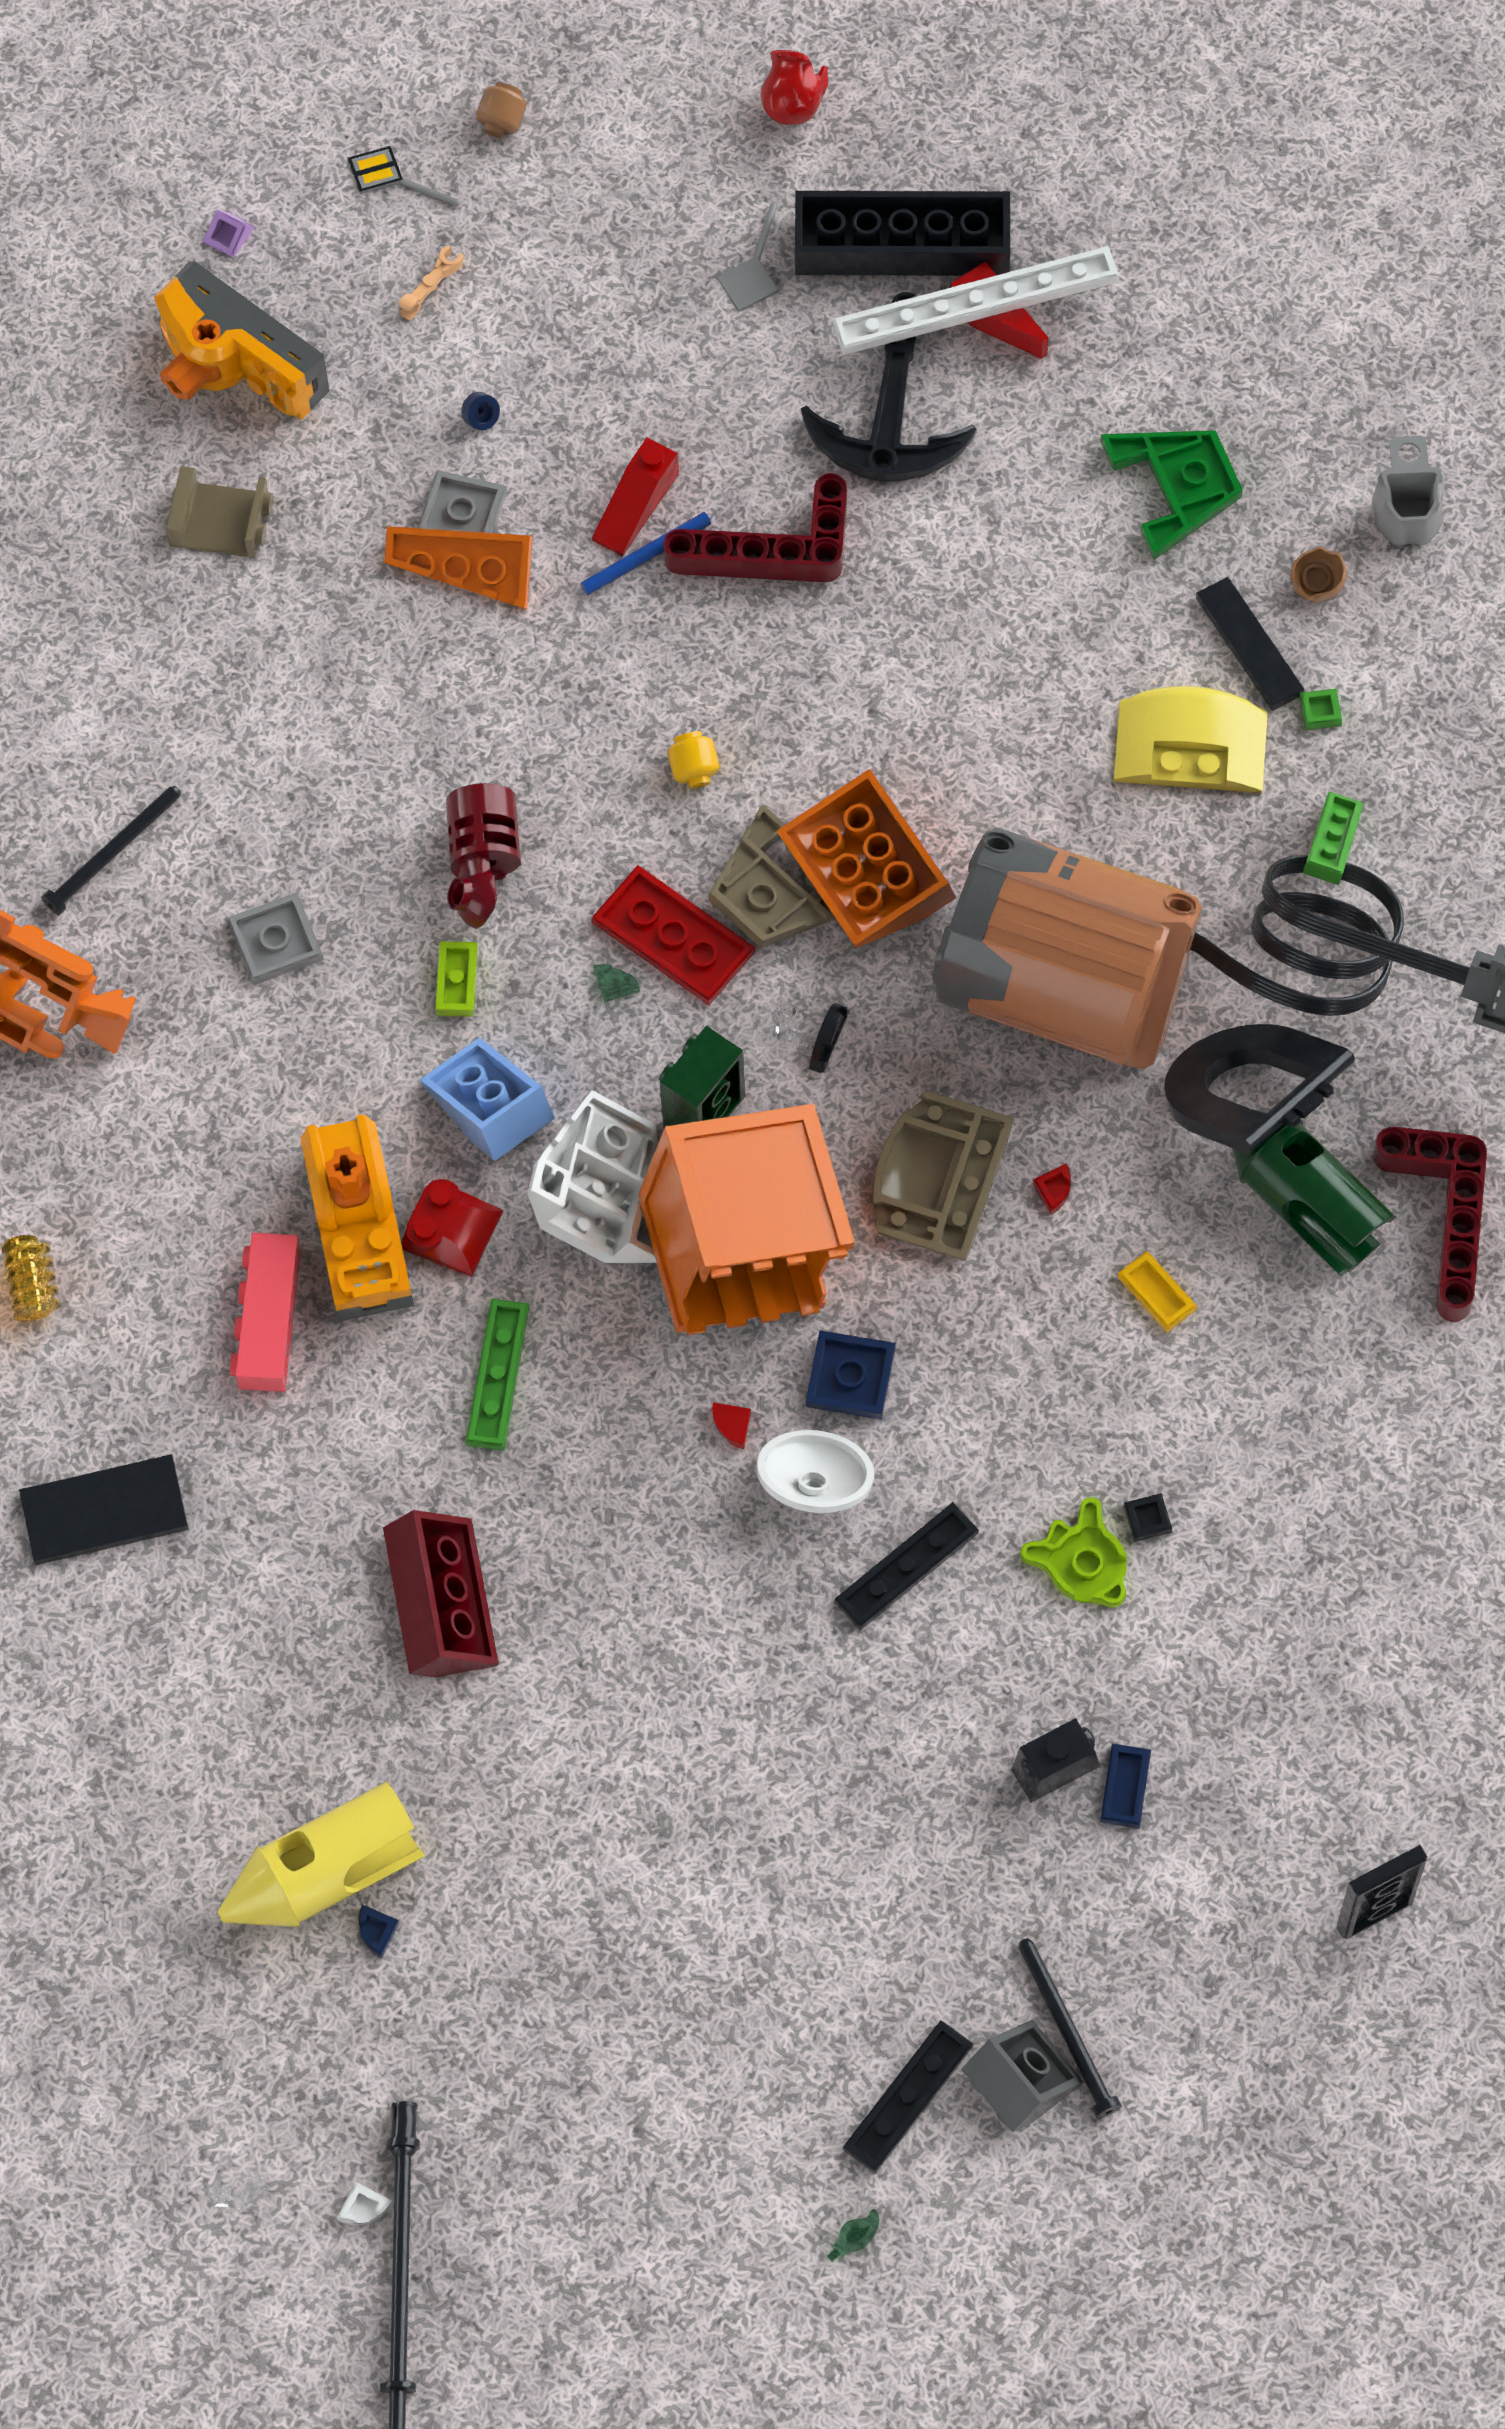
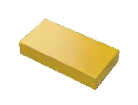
[1117,1251,1197,1333]

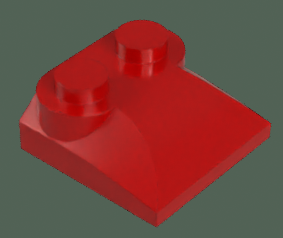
[401,1179,503,1277]

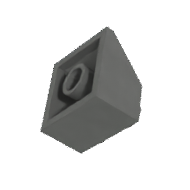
[962,2019,1084,2132]

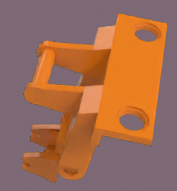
[0,910,136,1058]

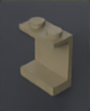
[166,466,274,558]

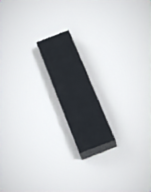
[1196,577,1305,711]
[834,1502,979,1631]
[843,2020,973,2174]

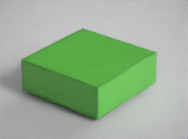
[1299,689,1342,730]

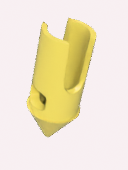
[217,1782,425,1927]

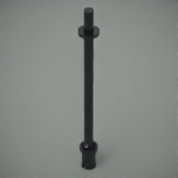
[380,2101,420,2429]

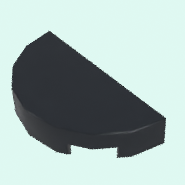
[809,1003,849,1074]

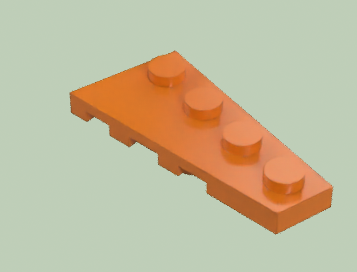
[384,526,533,610]

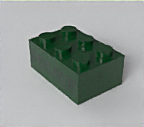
[659,1025,745,1128]

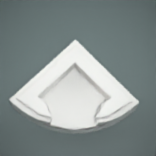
[336,2182,393,2225]

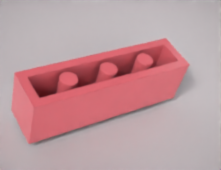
[230,1233,301,1392]

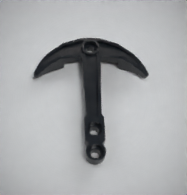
[801,292,977,482]

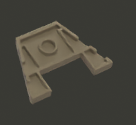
[709,805,836,948]

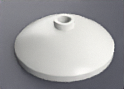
[756,1430,874,1514]

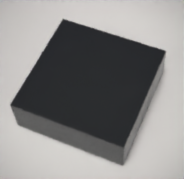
[1123,1493,1172,1542]

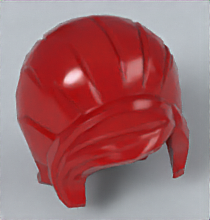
[760,50,828,125]

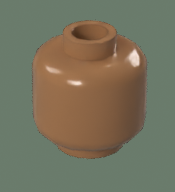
[476,82,527,138]

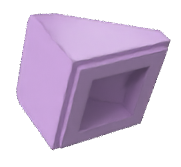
[203,210,255,258]

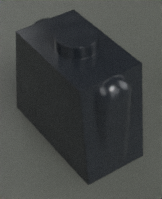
[1011,1718,1100,1803]

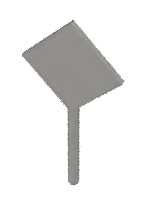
[717,202,779,311]

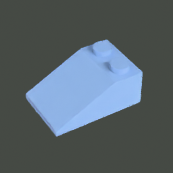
[419,1037,555,1161]

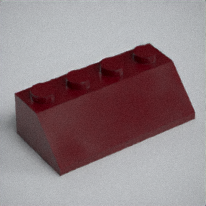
[383,1510,499,1677]

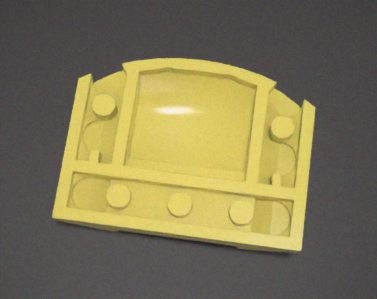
[1113,686,1268,793]

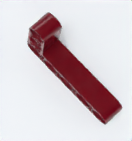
[663,473,847,582]
[1373,1126,1487,1322]

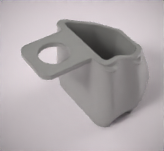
[1372,436,1444,546]

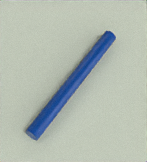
[580,512,711,595]

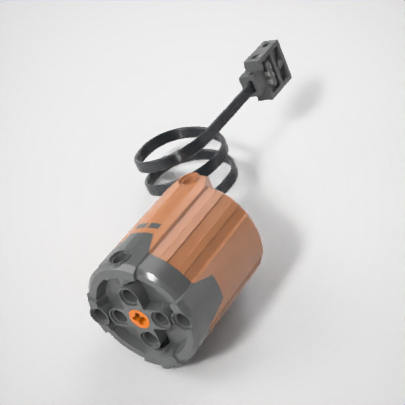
[932,827,1505,1069]

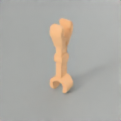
[399,246,463,321]

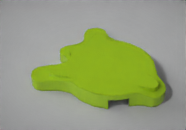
[1020,1497,1127,1608]

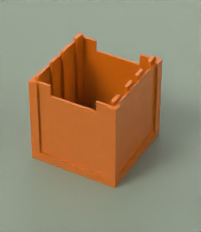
[638,1103,855,1335]

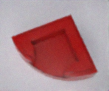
[1032,1163,1071,1215]
[712,1402,752,1449]

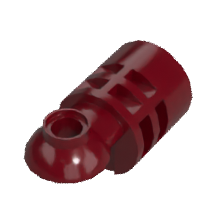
[446,783,521,929]

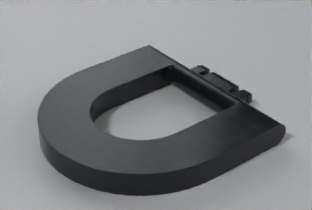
[1164,1024,1355,1154]

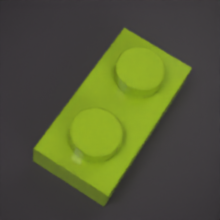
[435,941,478,1017]

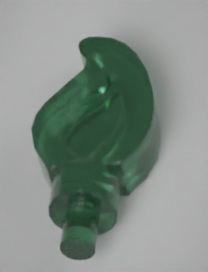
[827,2209,879,2262]

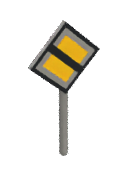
[348,146,460,206]

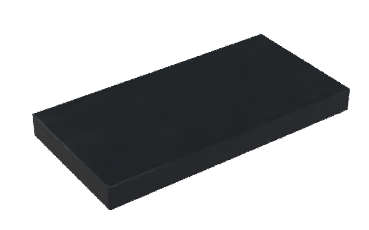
[19,1454,189,1566]
[1336,1845,1428,1940]

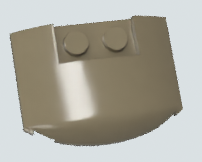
[873,1090,1014,1261]

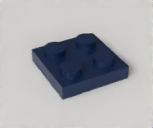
[806,1330,896,1420]

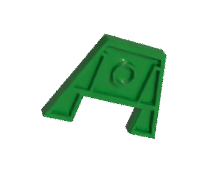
[1100,430,1243,560]

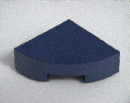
[358,1904,399,1959]

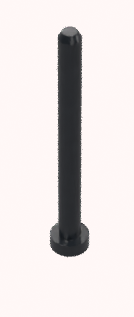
[41,786,181,916]
[1019,1938,1122,2119]

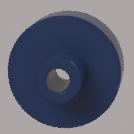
[461,392,500,430]

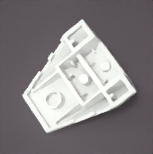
[527,1090,658,1263]

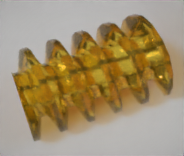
[1,1235,61,1322]

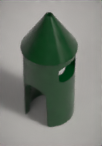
[1232,1110,1397,1275]

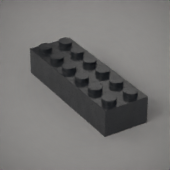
[795,190,1010,276]

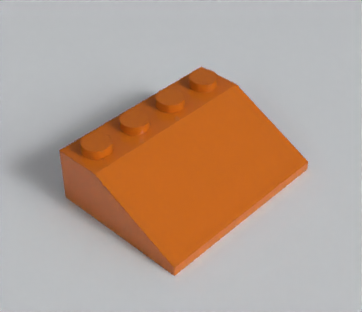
[777,769,956,948]

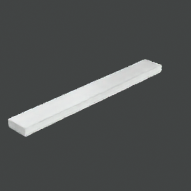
[833,246,1119,355]

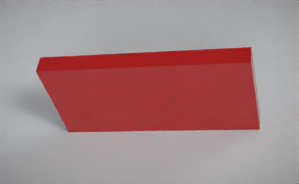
[591,865,756,1005]

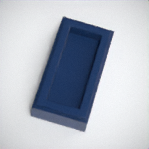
[1100,1743,1151,1829]

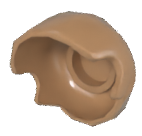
[1290,546,1347,603]

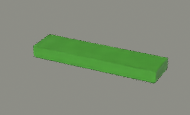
[1303,792,1364,885]
[466,1299,530,1451]

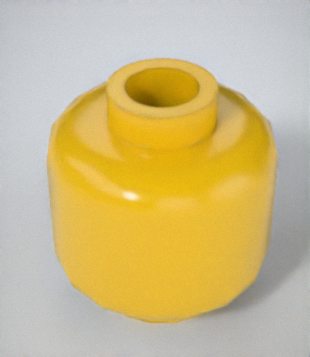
[667,731,720,789]

